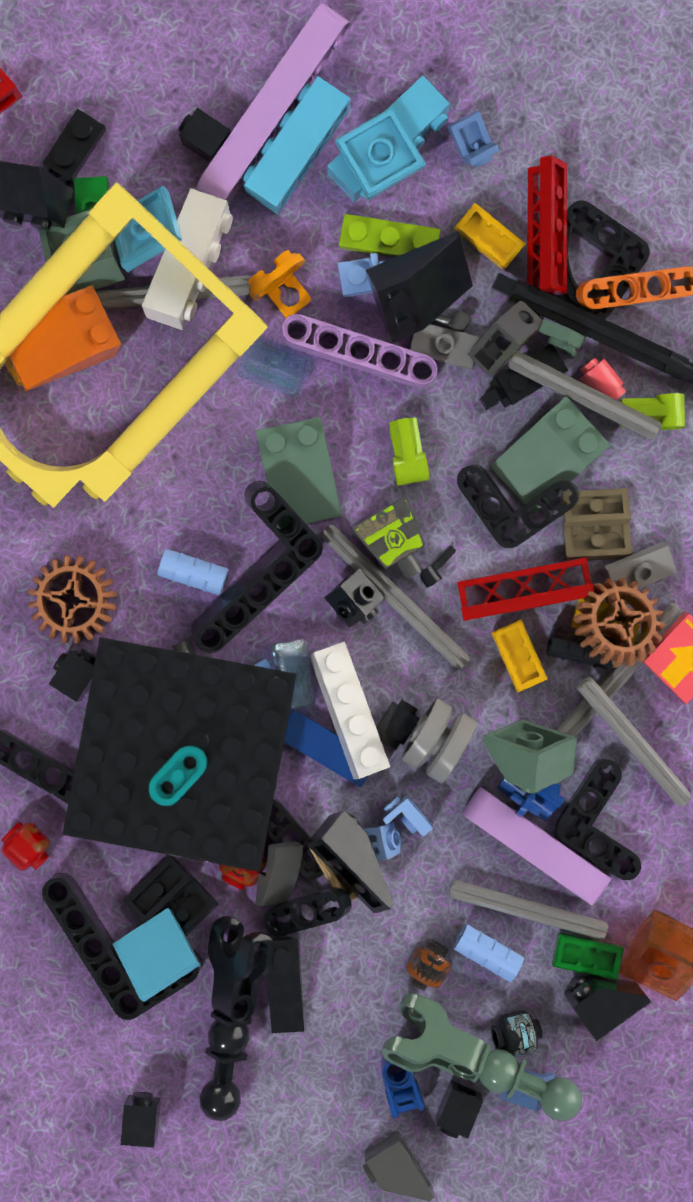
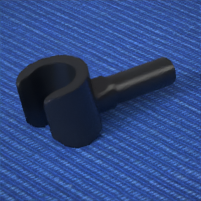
[420,546,456,588]

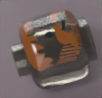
[404,938,453,991]

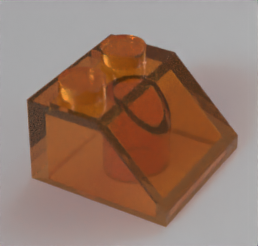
[619,909,693,1001]

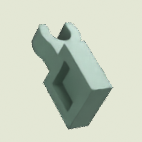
[539,319,586,358]

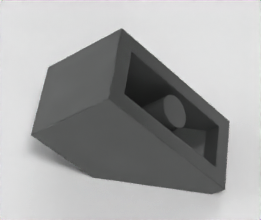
[363,1131,435,1201]

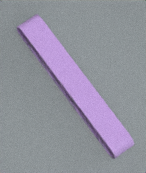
[196,3,350,205]

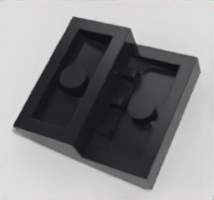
[123,855,219,937]

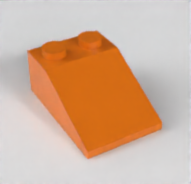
[9,285,121,391]

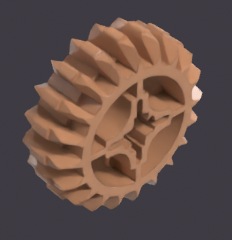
[28,555,117,644]
[574,578,665,668]

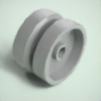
[401,697,478,784]

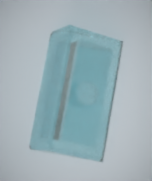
[237,341,312,398]

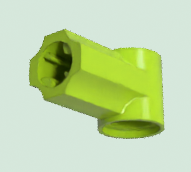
[620,393,685,430]
[389,417,430,486]

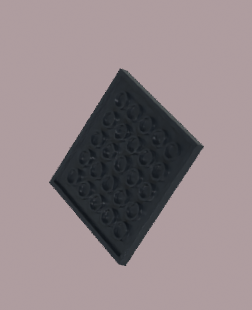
[62,637,297,872]

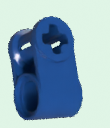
[381,1056,425,1119]

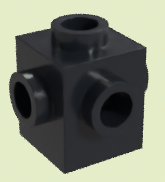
[324,568,385,628]

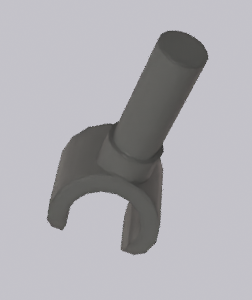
[434,310,471,332]

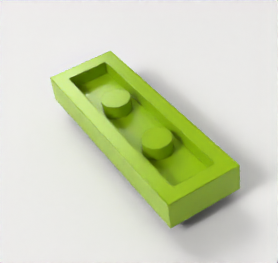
[339,214,441,257]

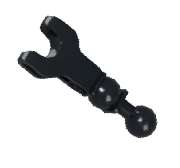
[199,916,274,1121]

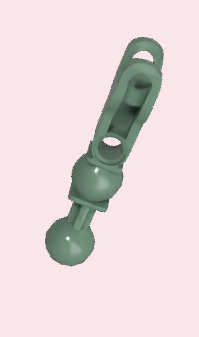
[382,993,582,1122]

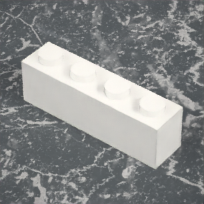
[142,188,233,330]
[309,642,390,779]

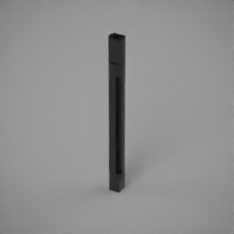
[491,273,693,383]

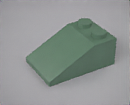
[489,396,611,514]
[256,416,342,529]

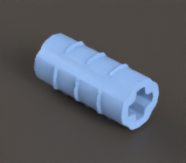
[157,549,229,596]
[453,924,524,983]

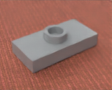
[410,324,480,370]
[604,541,677,589]

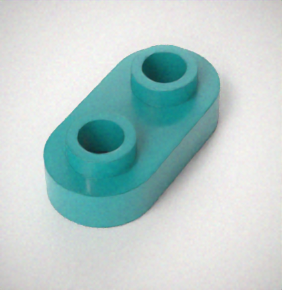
[149,746,207,806]

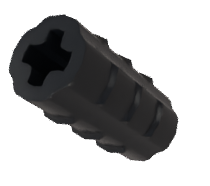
[546,627,618,670]

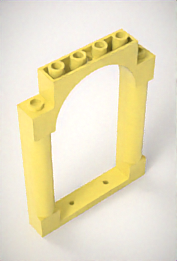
[0,182,268,508]

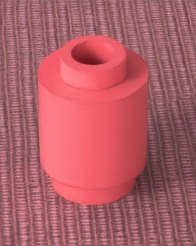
[579,357,626,400]

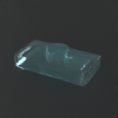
[272,639,315,708]

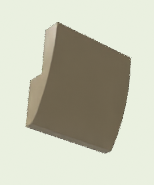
[562,488,632,561]

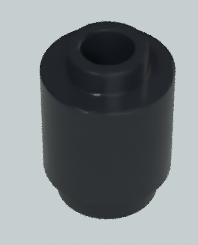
[376,699,420,750]

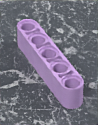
[282,314,437,389]
[461,786,612,906]

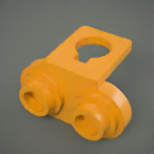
[248,250,312,318]

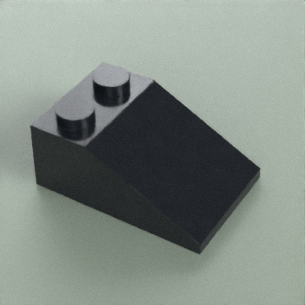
[365,231,473,342]

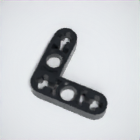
[457,464,580,548]
[555,759,641,880]

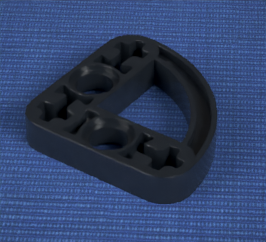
[564,201,650,319]

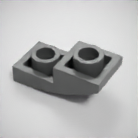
[256,841,303,907]

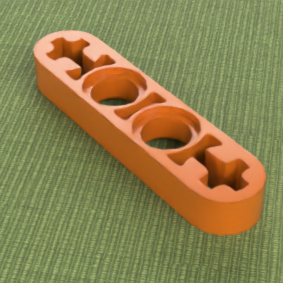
[576,266,693,309]

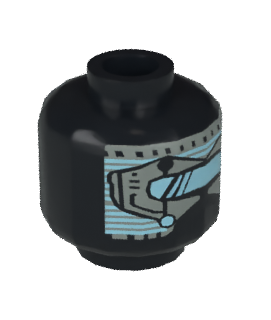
[491,1010,542,1057]

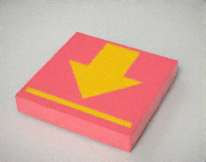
[642,611,693,704]

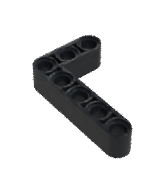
[191,480,323,653]
[42,873,202,1020]

